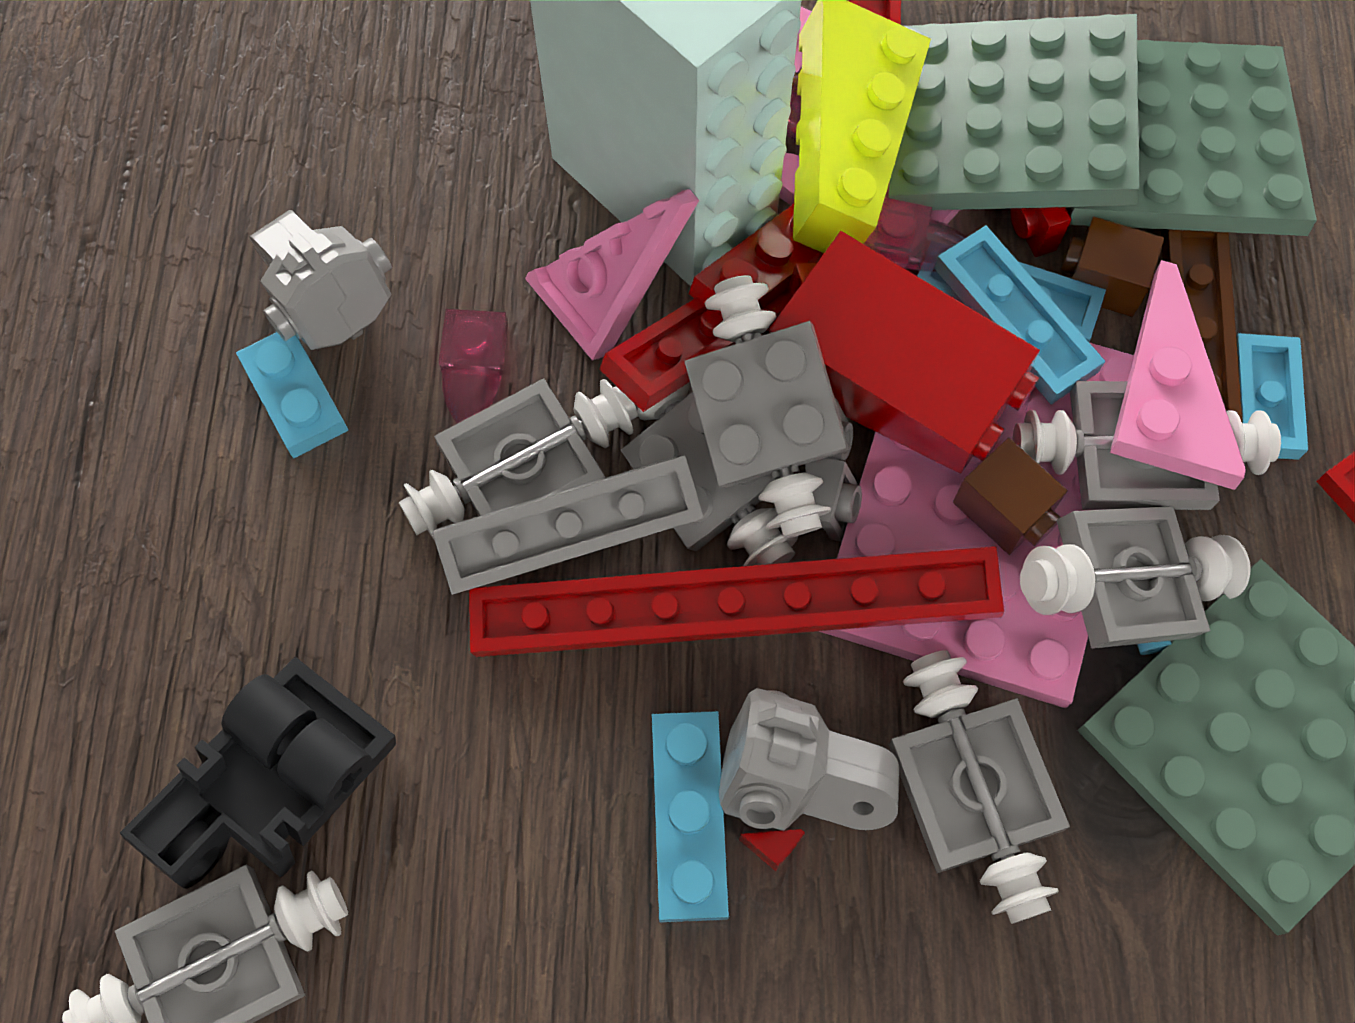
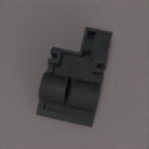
[120,657,396,889]

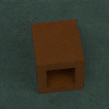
[1060,216,1164,317]
[953,437,1068,555]

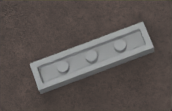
[432,454,704,595]

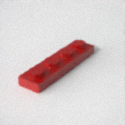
[599,290,790,412]

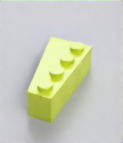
[793,0,931,253]

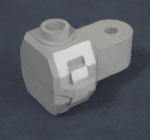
[249,210,392,350]
[719,688,899,831]

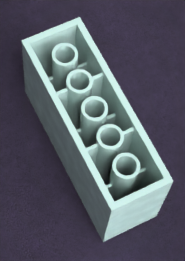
[530,0,802,286]

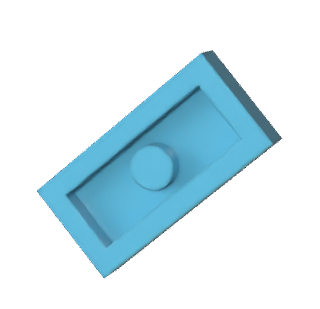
[236,332,348,459]
[1236,333,1308,460]

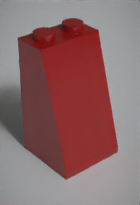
[769,231,1040,474]

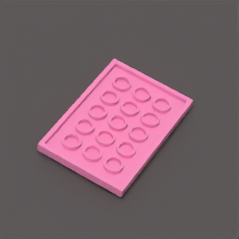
[819,343,1134,708]

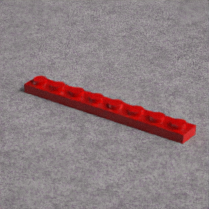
[469,546,1004,657]

